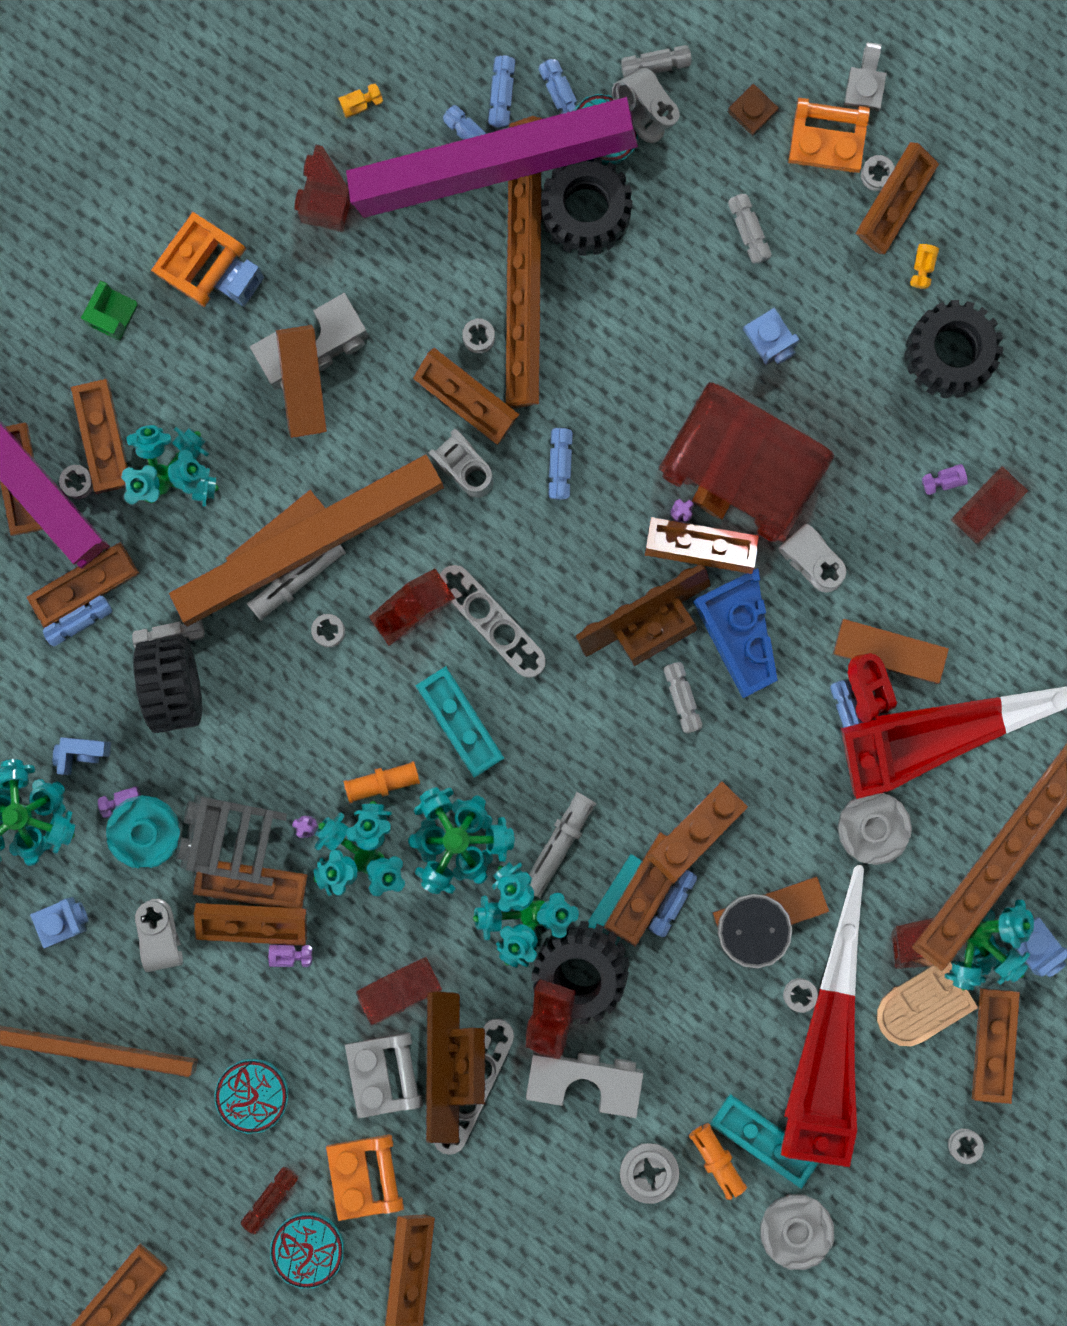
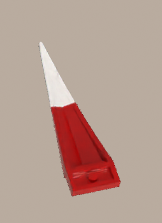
[841,687,1067,799]
[780,865,864,1167]

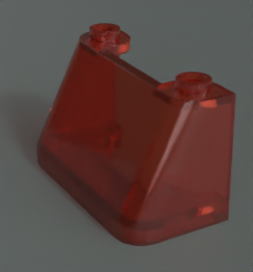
[658,382,835,543]

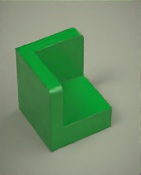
[81,281,138,341]

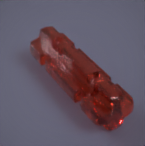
[241,1167,298,1235]

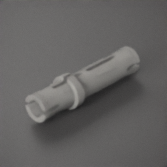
[246,545,346,621]
[529,792,597,898]

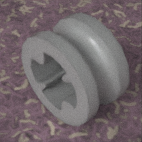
[861,155,895,191]
[463,319,495,353]
[59,465,93,499]
[311,614,345,647]
[783,978,818,1013]
[948,1128,984,1164]

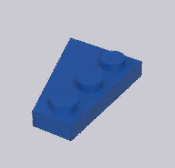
[692,568,778,698]

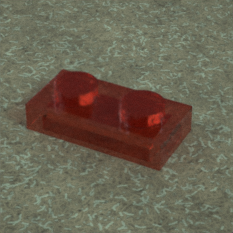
[950,466,1028,544]

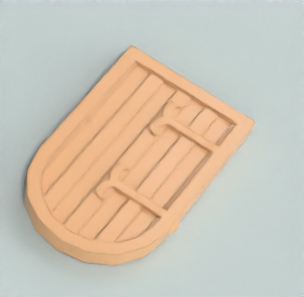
[877,962,978,1046]

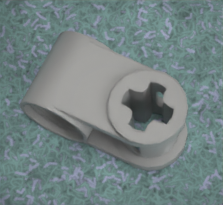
[612,68,680,143]
[428,429,494,498]
[778,523,846,593]
[135,899,183,972]

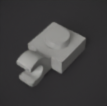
[844,42,887,111]

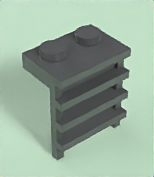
[176,795,287,886]

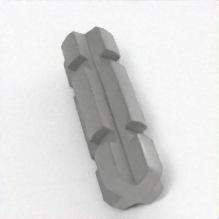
[621,45,692,78]
[728,194,771,264]
[132,620,205,648]
[664,662,702,733]

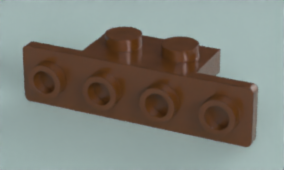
[576,564,711,666]
[426,991,485,1143]

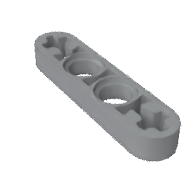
[438,565,546,678]
[434,1018,514,1155]

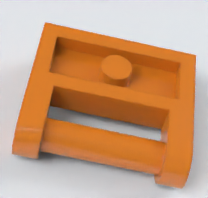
[788,97,870,173]
[151,212,246,307]
[326,1134,404,1221]

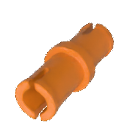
[343,761,420,804]
[689,1123,747,1200]

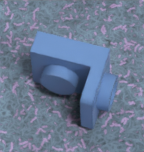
[215,258,264,307]
[743,308,800,365]
[52,737,111,775]
[30,897,88,949]
[1016,917,1067,977]

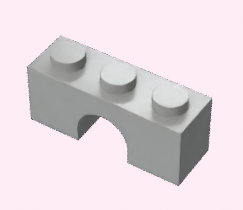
[250,293,369,390]
[526,1047,643,1118]

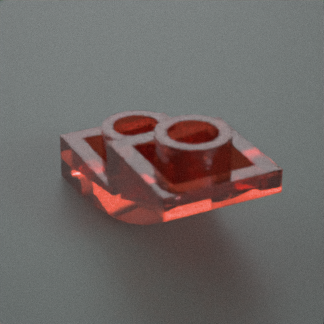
[356,957,442,1026]
[525,979,575,1059]

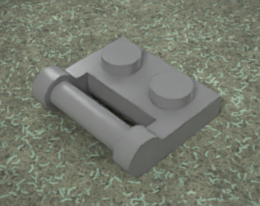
[345,1032,423,1118]

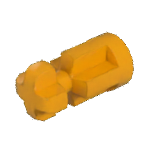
[338,84,383,118]
[910,244,939,289]

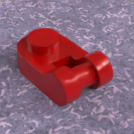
[848,653,897,722]

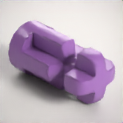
[922,464,968,495]
[670,499,694,523]
[98,786,141,818]
[292,816,318,838]
[268,945,313,967]

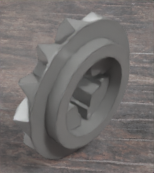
[620,1143,679,1204]

